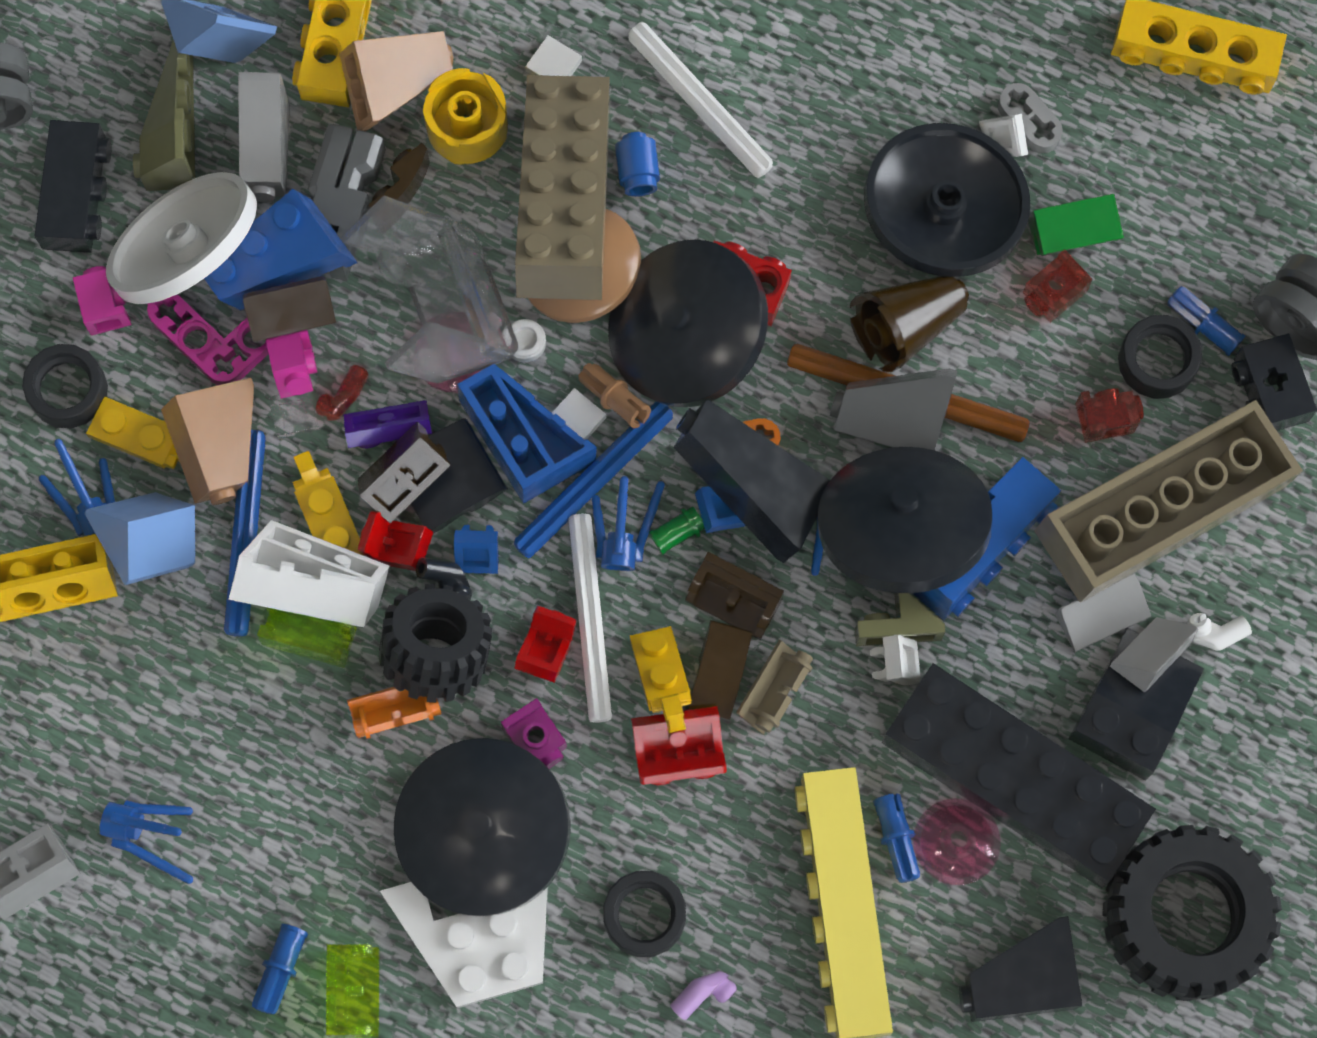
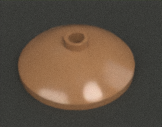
[528,209,641,323]

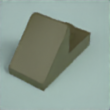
[855,593,945,646]

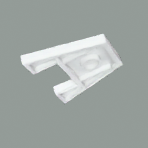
[380,882,548,1008]

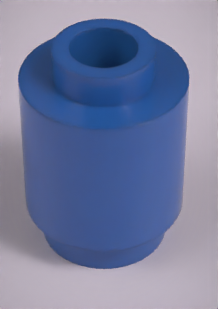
[615,132,660,197]

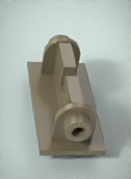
[736,640,813,735]

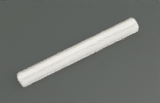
[628,22,773,178]
[569,513,612,723]

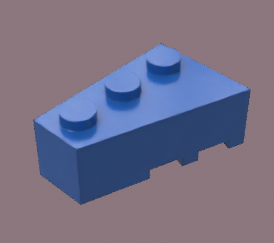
[204,189,358,311]
[457,364,597,504]

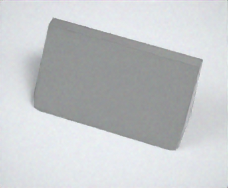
[1055,573,1151,652]
[1110,617,1199,692]

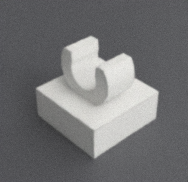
[870,635,921,685]

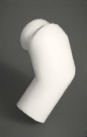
[1187,613,1252,651]

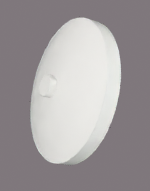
[106,172,257,304]

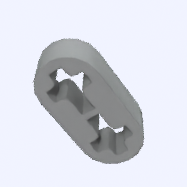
[998,83,1063,154]

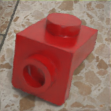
[358,511,434,571]
[514,606,577,683]

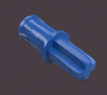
[1167,286,1246,356]
[873,793,920,883]
[252,924,308,1014]

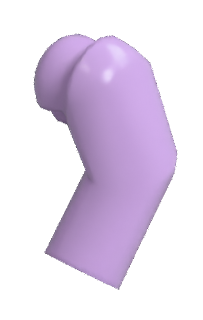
[670,971,737,1020]

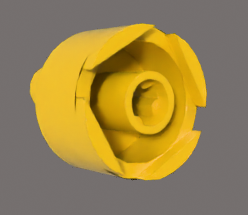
[423,68,508,165]

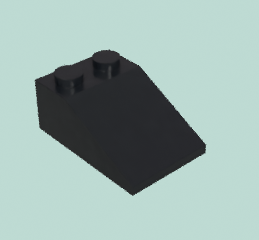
[1068,628,1204,781]

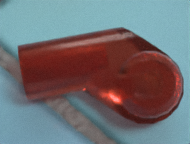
[315,365,369,421]

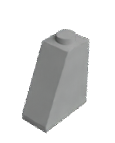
[238,72,290,202]

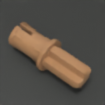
[578,363,651,428]

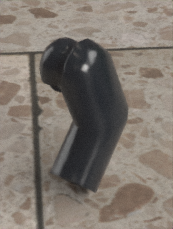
[416,558,472,600]

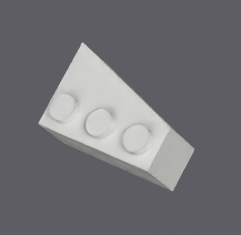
[229,520,390,627]

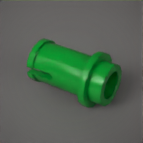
[649,506,705,555]

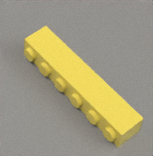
[795,767,893,1038]

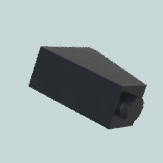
[959,916,1083,1022]

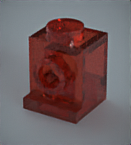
[1023,249,1093,323]
[1075,388,1144,443]

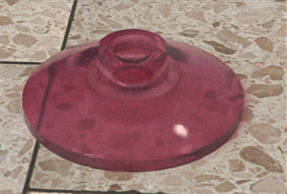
[913,798,1001,885]

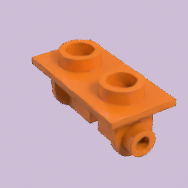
[347,687,442,739]

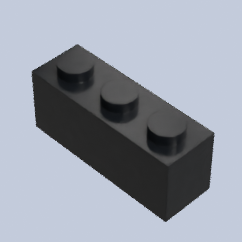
[34,120,112,253]

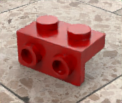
[631,706,727,785]

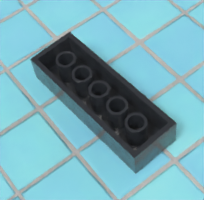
[882,663,1156,889]

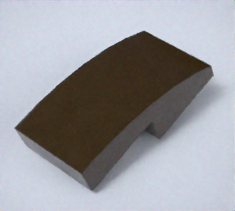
[369,143,430,230]
[687,620,752,720]

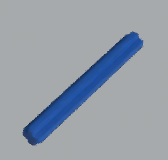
[514,402,673,558]
[224,430,266,637]

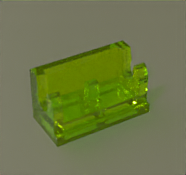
[257,607,357,668]
[326,944,380,1038]

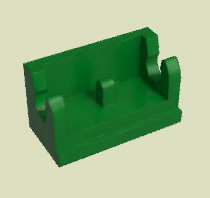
[1028,194,1124,256]

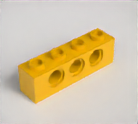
[292,0,372,107]
[1111,0,1287,95]
[0,534,118,622]

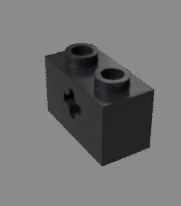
[1231,333,1317,431]

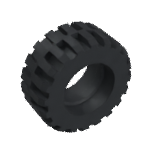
[1102,825,1282,1001]

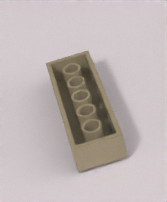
[515,75,610,300]
[1034,400,1303,603]

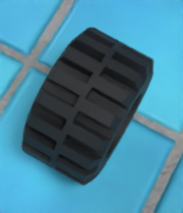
[379,584,492,703]

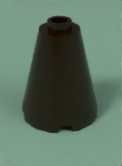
[850,276,969,372]

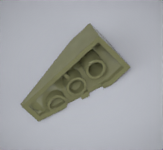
[133,39,195,191]

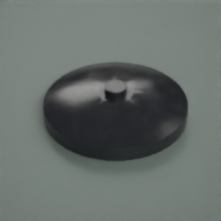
[864,123,1030,277]
[608,239,768,407]
[818,447,992,593]
[393,738,571,916]

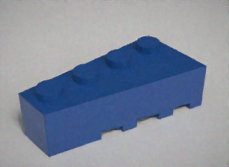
[913,457,1062,621]

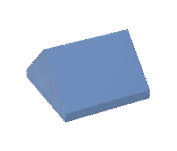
[161,0,277,63]
[84,492,195,585]

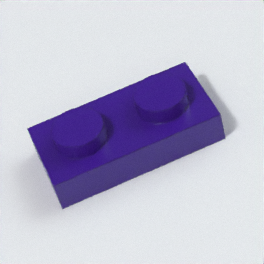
[343,400,432,449]

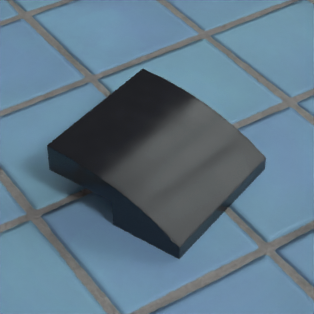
[411,418,508,534]

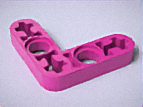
[147,295,269,385]

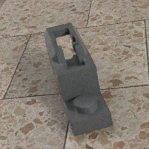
[308,124,386,282]

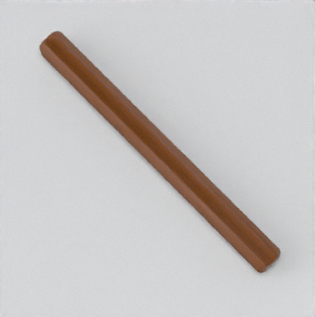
[787,343,1030,442]

